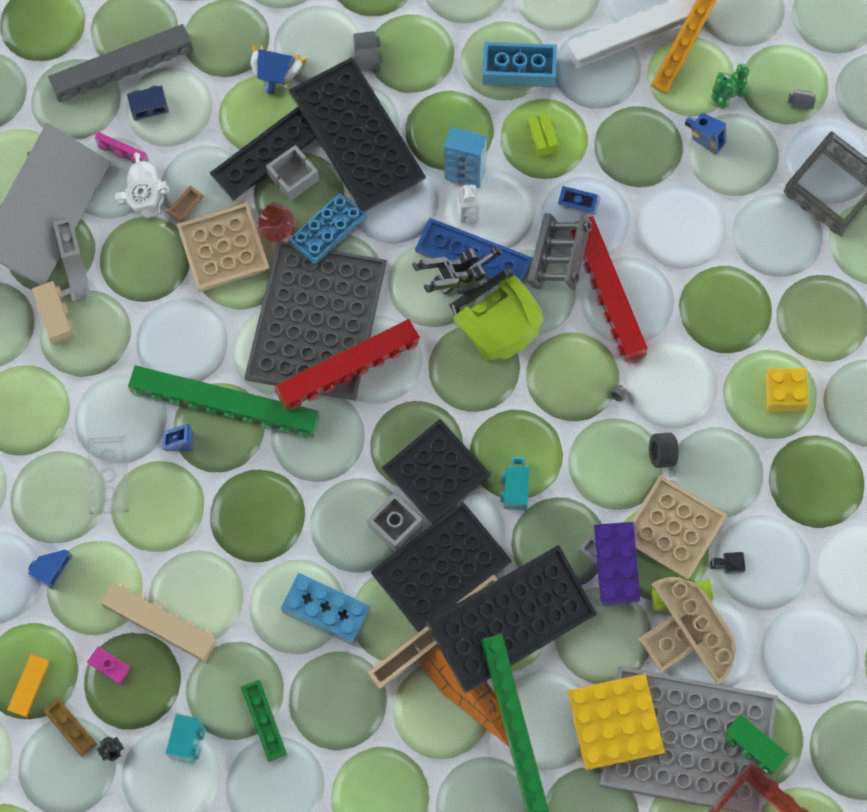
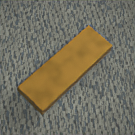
[43,698,97,757]

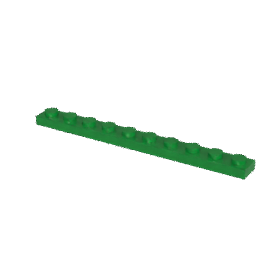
[481,634,549,812]

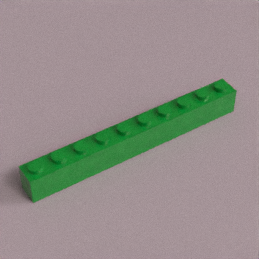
[128,365,320,438]

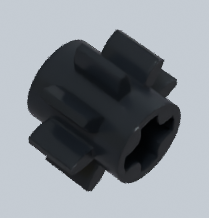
[97,736,124,762]

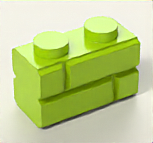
[526,112,561,157]

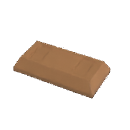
[166,185,204,223]

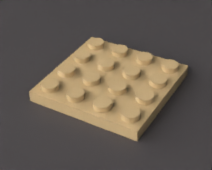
[177,202,270,293]
[631,475,728,580]

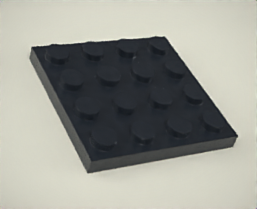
[382,419,491,524]

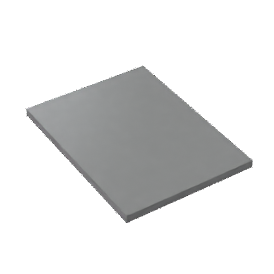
[599,666,778,812]

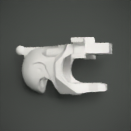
[115,153,170,219]

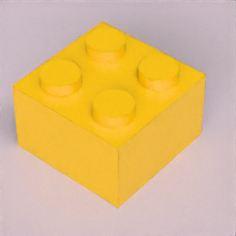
[764,368,809,412]

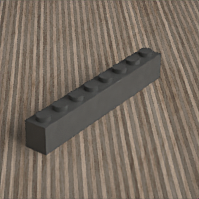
[48,24,193,102]

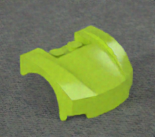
[453,275,544,362]

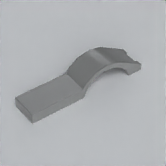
[53,218,91,302]

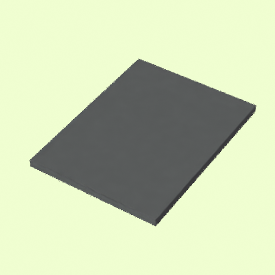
[244,240,387,401]

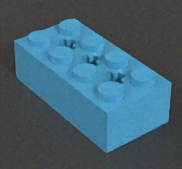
[482,42,557,87]
[444,127,487,188]
[281,573,371,646]

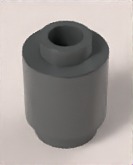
[788,89,816,110]

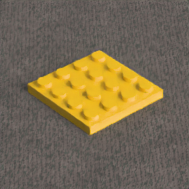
[567,674,665,771]

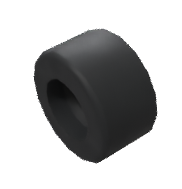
[649,432,679,468]

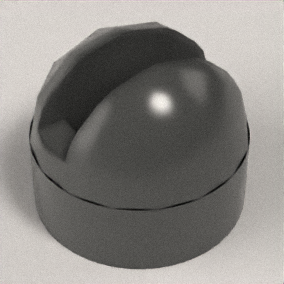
[610,385,627,402]

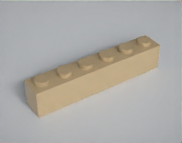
[101,583,217,663]

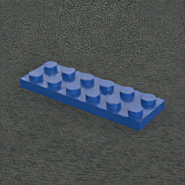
[415,218,533,283]

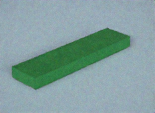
[241,679,288,762]

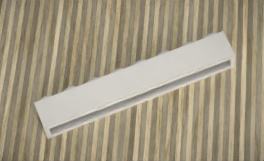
[567,0,696,68]

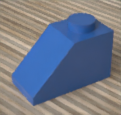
[28,549,72,589]

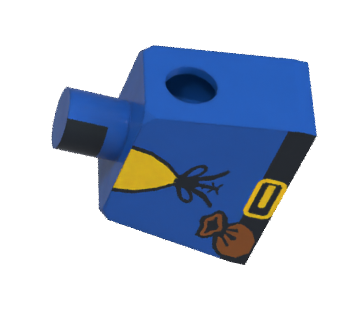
[685,113,727,155]

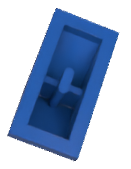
[163,424,194,451]

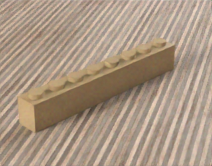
[367,575,498,691]

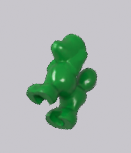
[711,64,749,109]

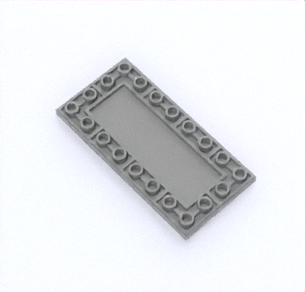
[0,123,111,286]

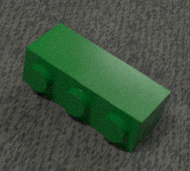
[723,714,789,776]

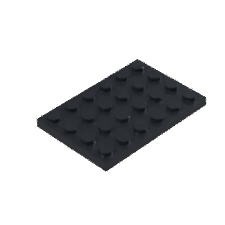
[371,501,512,633]

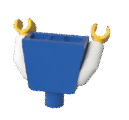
[250,45,307,94]

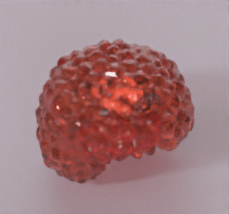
[257,202,295,242]

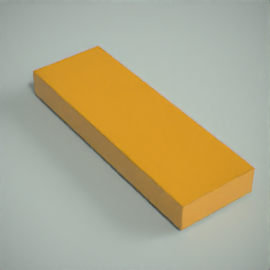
[7,654,50,718]

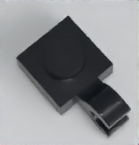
[710,552,746,574]

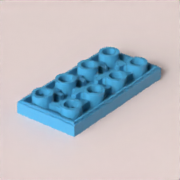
[288,193,367,265]

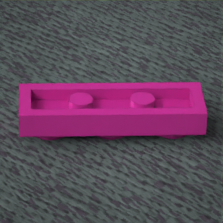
[94,132,149,164]

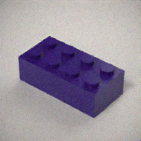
[594,521,641,606]

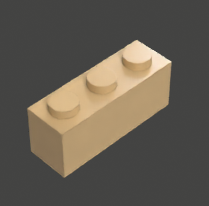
[32,281,75,344]

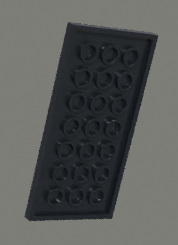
[289,57,426,212]
[425,545,597,693]

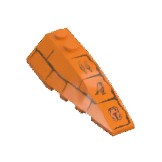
[419,645,509,746]

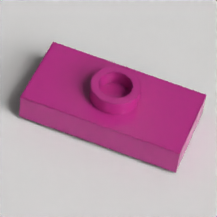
[87,646,131,685]

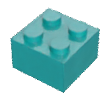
[165,714,206,764]

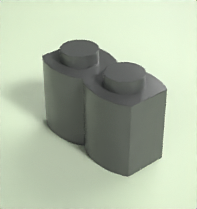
[353,31,383,71]

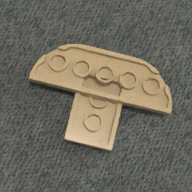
[638,577,736,684]

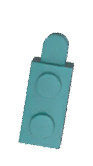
[500,456,530,510]

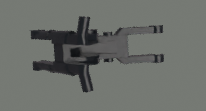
[412,246,514,316]

